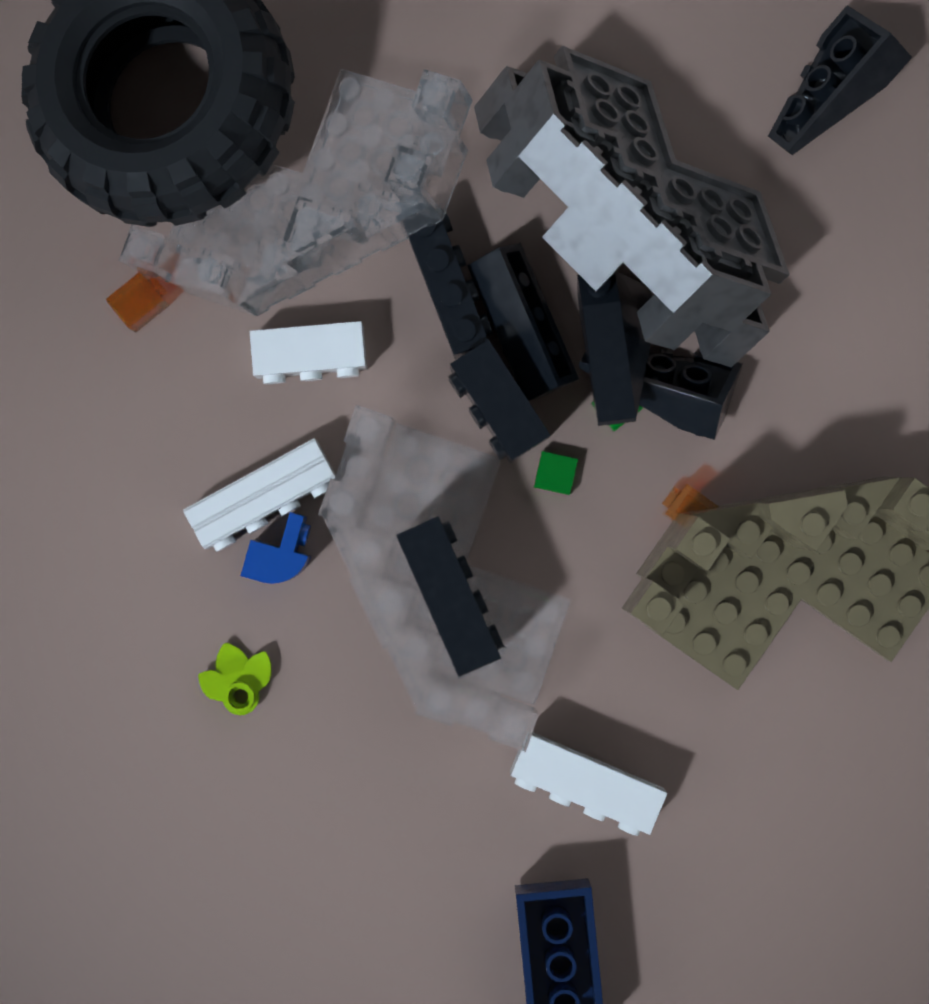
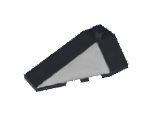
[768,5,912,155]
[577,271,652,426]
[579,348,743,440]

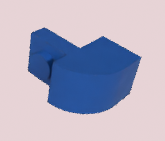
[240,512,311,584]

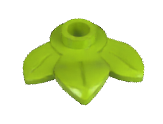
[198,643,271,715]

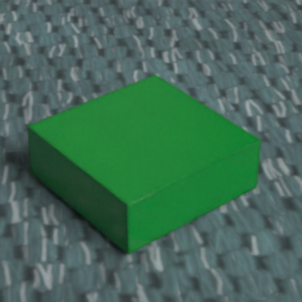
[533,451,578,495]

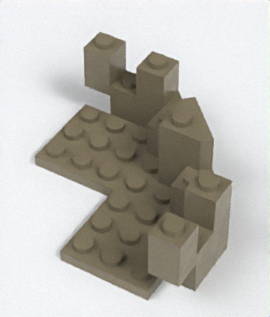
[622,477,929,690]

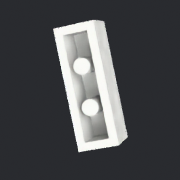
[249,321,367,384]

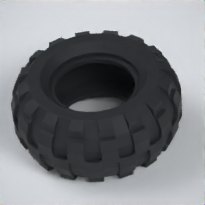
[21,0,295,227]

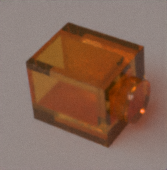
[105,272,170,333]
[661,484,719,522]

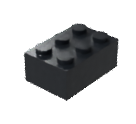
[448,339,551,463]

